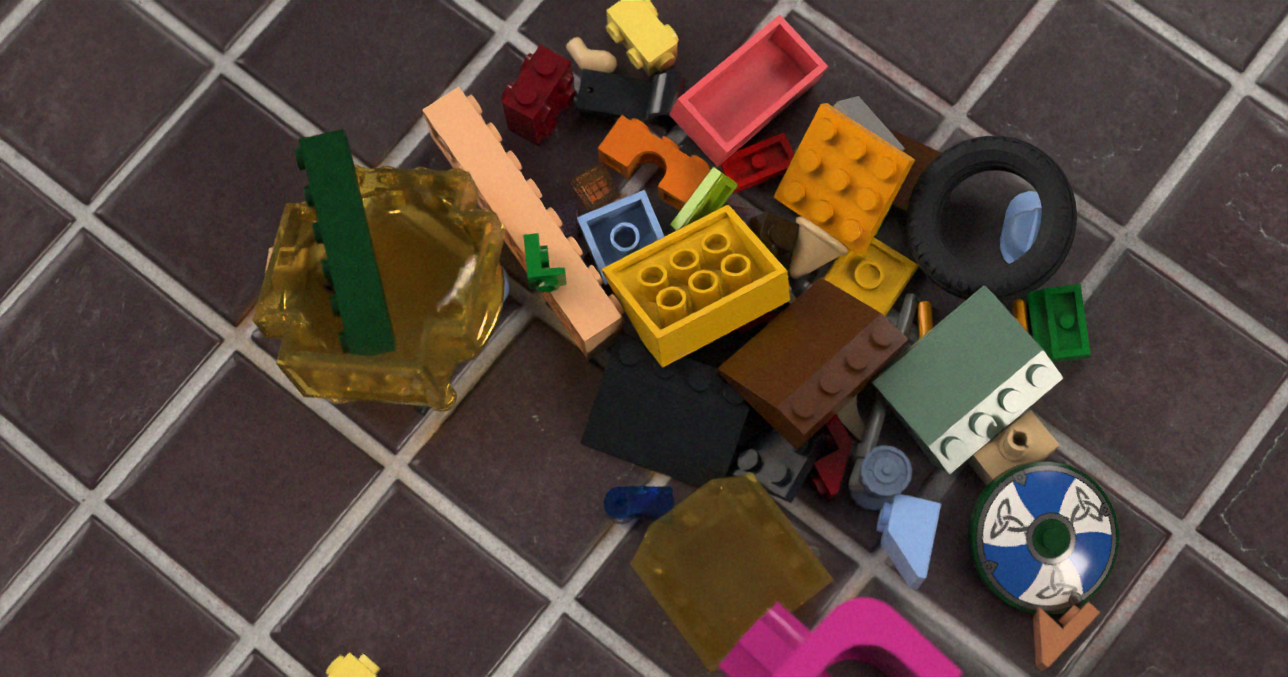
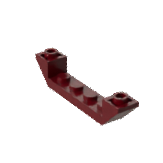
[727,311,852,502]

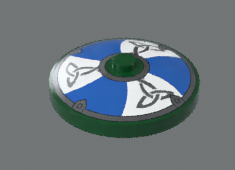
[968,461,1119,615]

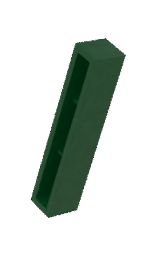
[294,129,398,361]

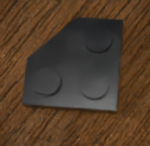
[727,429,828,503]

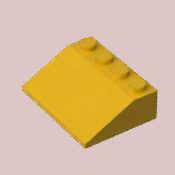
[602,204,790,368]

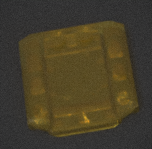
[630,473,833,673]

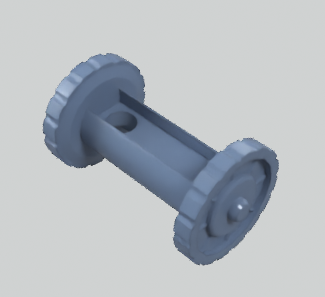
[848,446,912,511]

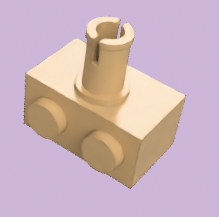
[968,410,1060,486]

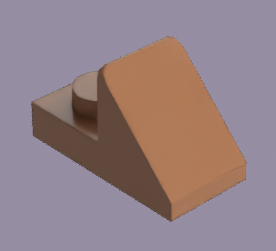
[1033,602,1100,672]

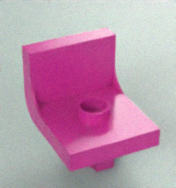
[718,598,963,677]

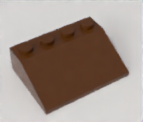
[717,278,909,450]

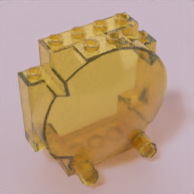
[252,165,506,412]

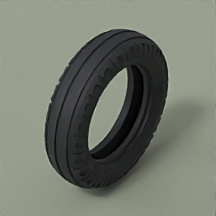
[906,136,1077,302]

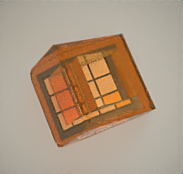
[570,163,622,212]

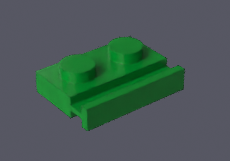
[1027,284,1091,362]

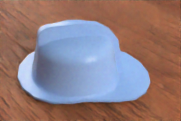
[1000,191,1042,264]

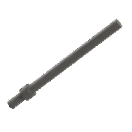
[848,294,919,492]

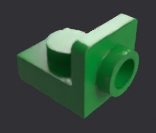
[523,233,566,292]

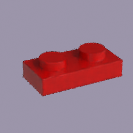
[719,133,795,195]

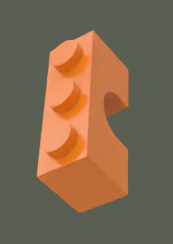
[597,115,710,211]

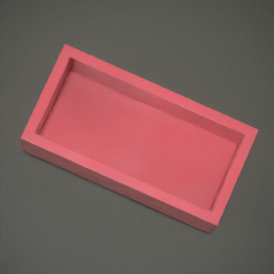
[669,15,828,167]

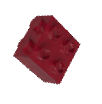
[501,44,576,146]

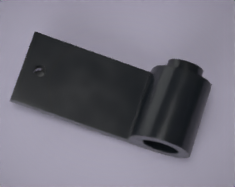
[576,68,688,127]

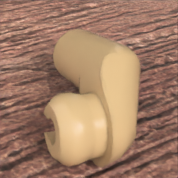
[566,37,617,73]

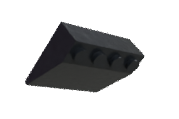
[581,333,753,496]

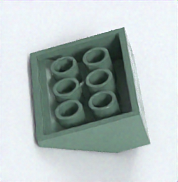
[870,286,1063,475]

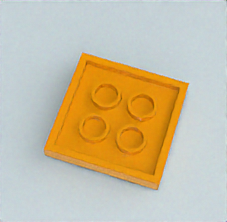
[773,103,915,255]

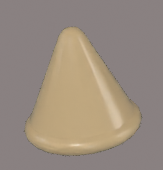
[789,216,848,279]

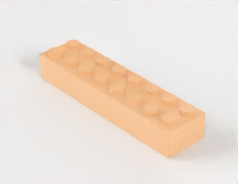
[422,87,626,361]

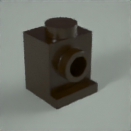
[748,212,799,257]

